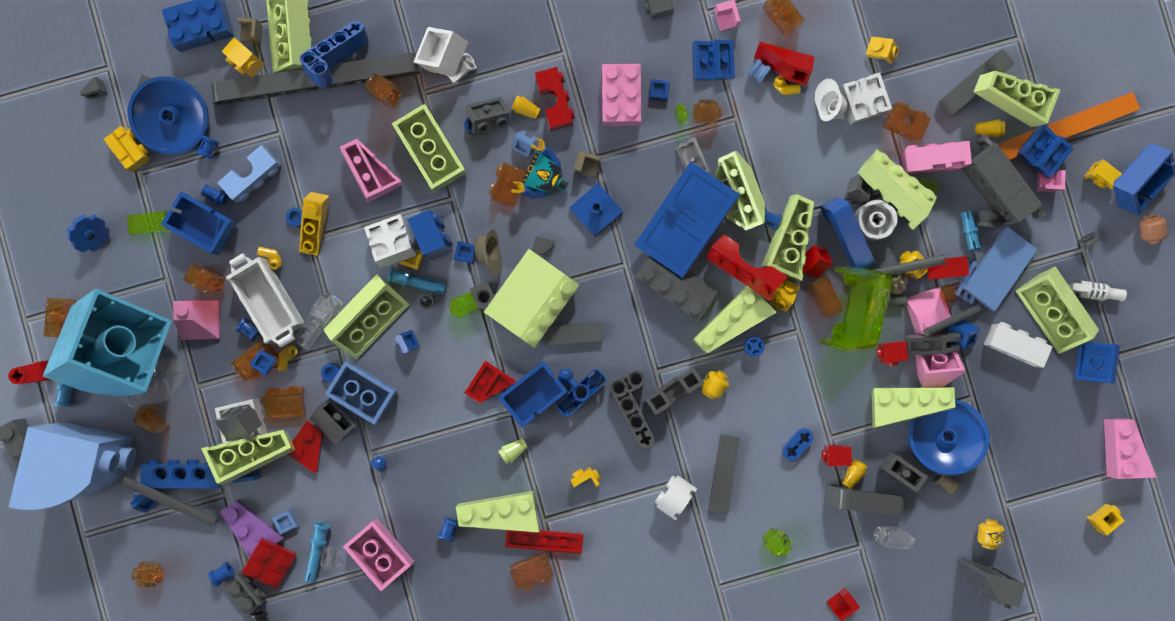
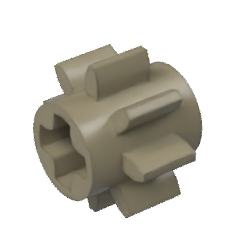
[883,273,908,294]

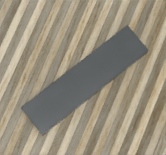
[708,434,740,514]

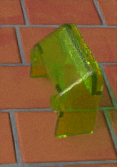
[820,267,892,352]

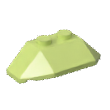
[714,151,765,230]

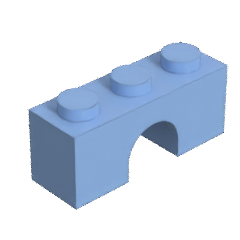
[217,145,281,202]

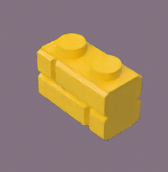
[104,126,151,172]

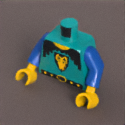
[511,138,569,199]

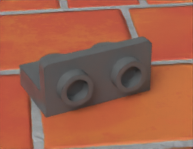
[466,97,510,134]
[223,571,267,616]

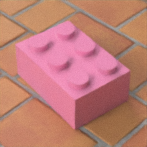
[602,64,641,126]
[343,518,414,591]

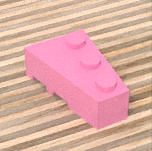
[1104,418,1157,479]

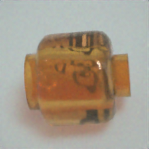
[693,99,722,125]
[132,562,164,588]

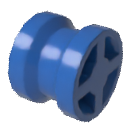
[743,337,764,356]

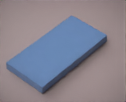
[962,227,1038,311]

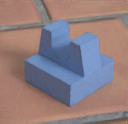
[511,130,536,157]

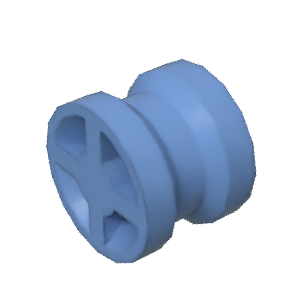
[748,59,771,84]

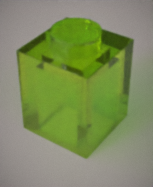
[448,291,478,318]

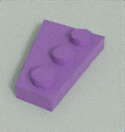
[220,500,285,557]

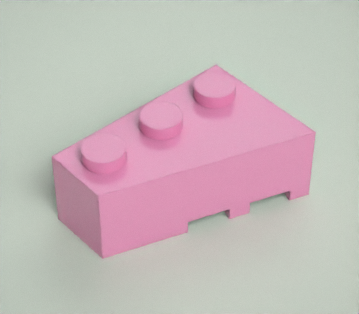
[340,139,402,203]
[900,141,972,174]

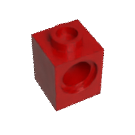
[821,445,852,467]

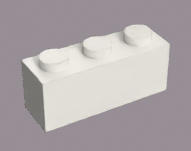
[983,322,1052,368]

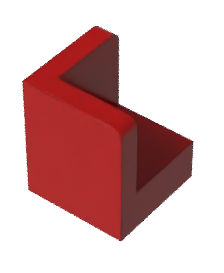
[803,245,833,277]
[827,588,860,621]

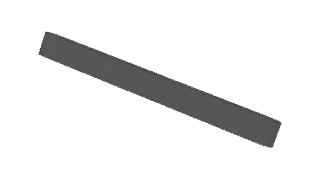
[211,53,419,105]

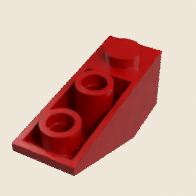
[754,41,815,86]

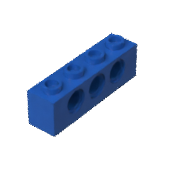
[141,459,225,488]

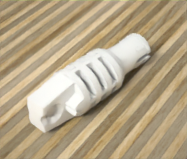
[1069,281,1127,302]

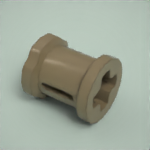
[933,474,960,495]

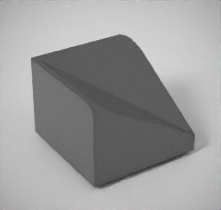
[80,76,107,100]
[846,175,872,203]

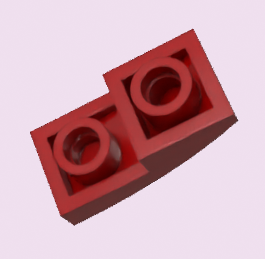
[927,256,969,280]

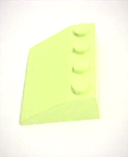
[484,249,579,348]

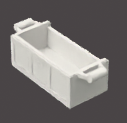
[226,253,306,348]

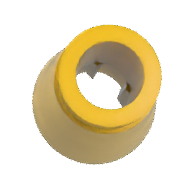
[511,95,540,119]
[975,119,1005,138]
[842,459,868,489]

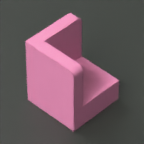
[714,0,741,31]
[1037,170,1066,193]

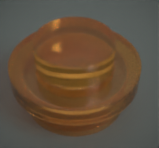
[941,284,957,303]

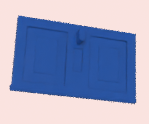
[634,161,740,279]

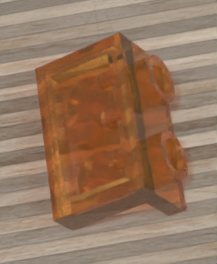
[489,162,526,207]
[262,386,306,419]
[133,404,171,433]

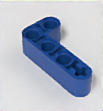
[300,21,369,88]
[820,197,875,273]

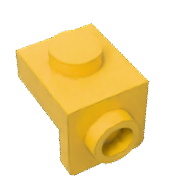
[866,36,899,64]
[770,279,800,312]
[570,467,601,487]

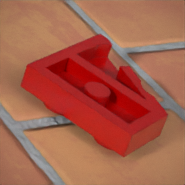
[464,360,516,403]
[287,420,324,473]

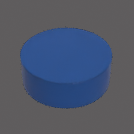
[286,208,302,227]
[321,363,340,382]

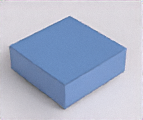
[272,509,299,535]

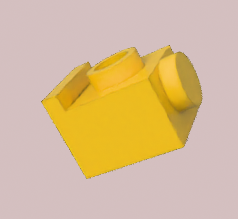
[1084,159,1122,189]
[1086,504,1125,536]

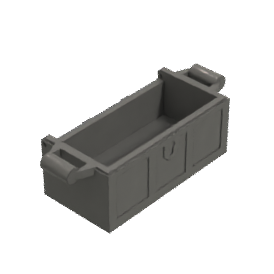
[961,135,1045,227]

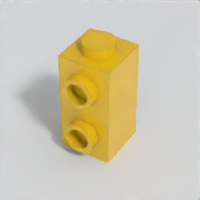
[221,38,265,78]

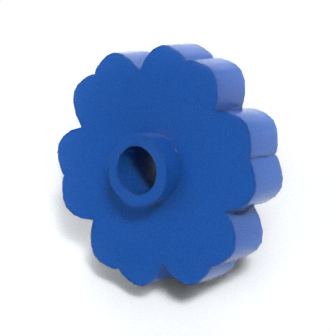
[67,214,110,252]

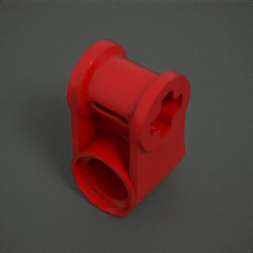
[8,360,51,385]

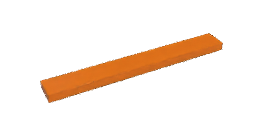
[998,92,1140,160]

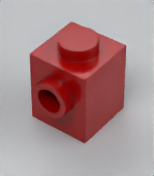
[876,341,908,366]

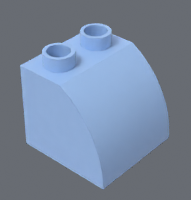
[9,422,136,510]

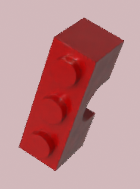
[535,67,575,131]

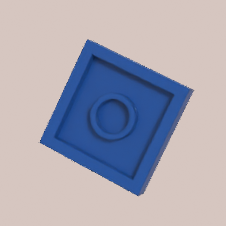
[569,183,623,237]
[1075,342,1120,384]

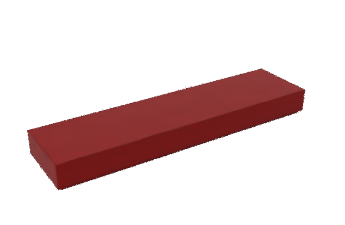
[505,530,583,554]

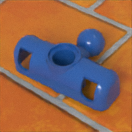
[556,368,606,417]

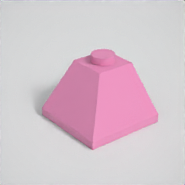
[906,286,951,334]
[173,300,220,340]
[915,343,965,388]

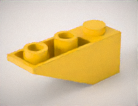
[299,192,329,256]

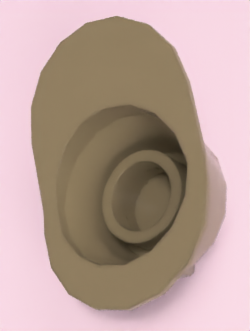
[474,229,502,276]

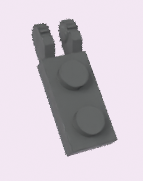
[905,332,961,355]

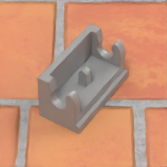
[676,137,710,173]

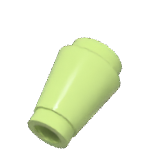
[498,438,528,464]

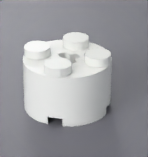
[854,200,897,241]
[655,475,697,520]

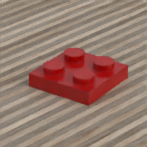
[242,537,296,589]

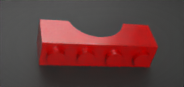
[707,234,788,301]

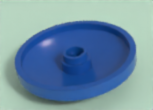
[127,76,209,154]
[908,399,990,476]

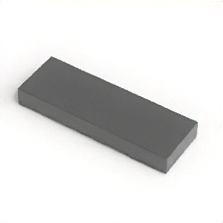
[545,322,603,345]

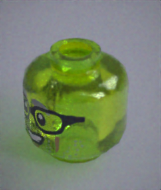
[762,528,792,557]

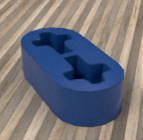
[782,428,813,461]

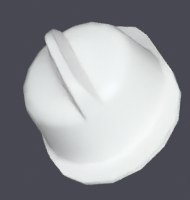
[815,79,848,121]

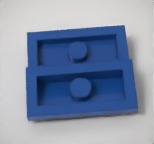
[693,40,735,80]
[1017,124,1074,179]

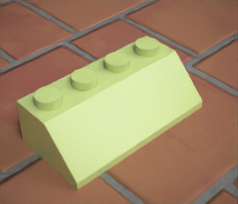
[266,0,312,73]
[1016,266,1099,354]
[323,275,409,360]

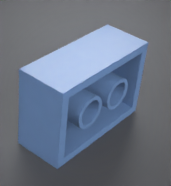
[325,361,399,425]

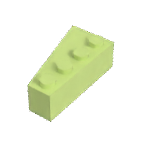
[871,388,955,429]
[201,430,295,485]

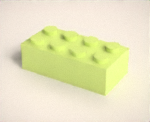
[392,104,467,192]

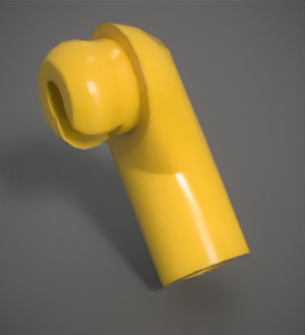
[774,76,801,95]
[257,246,282,270]
[278,345,298,371]

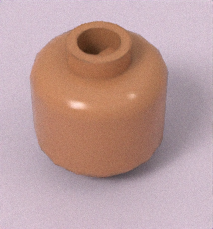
[1139,215,1168,244]

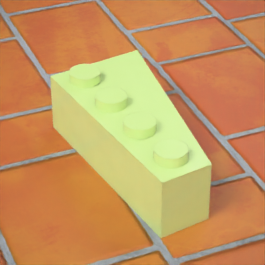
[974,71,1060,127]
[858,149,937,230]
[761,194,814,281]
[692,286,776,353]
[456,491,540,532]

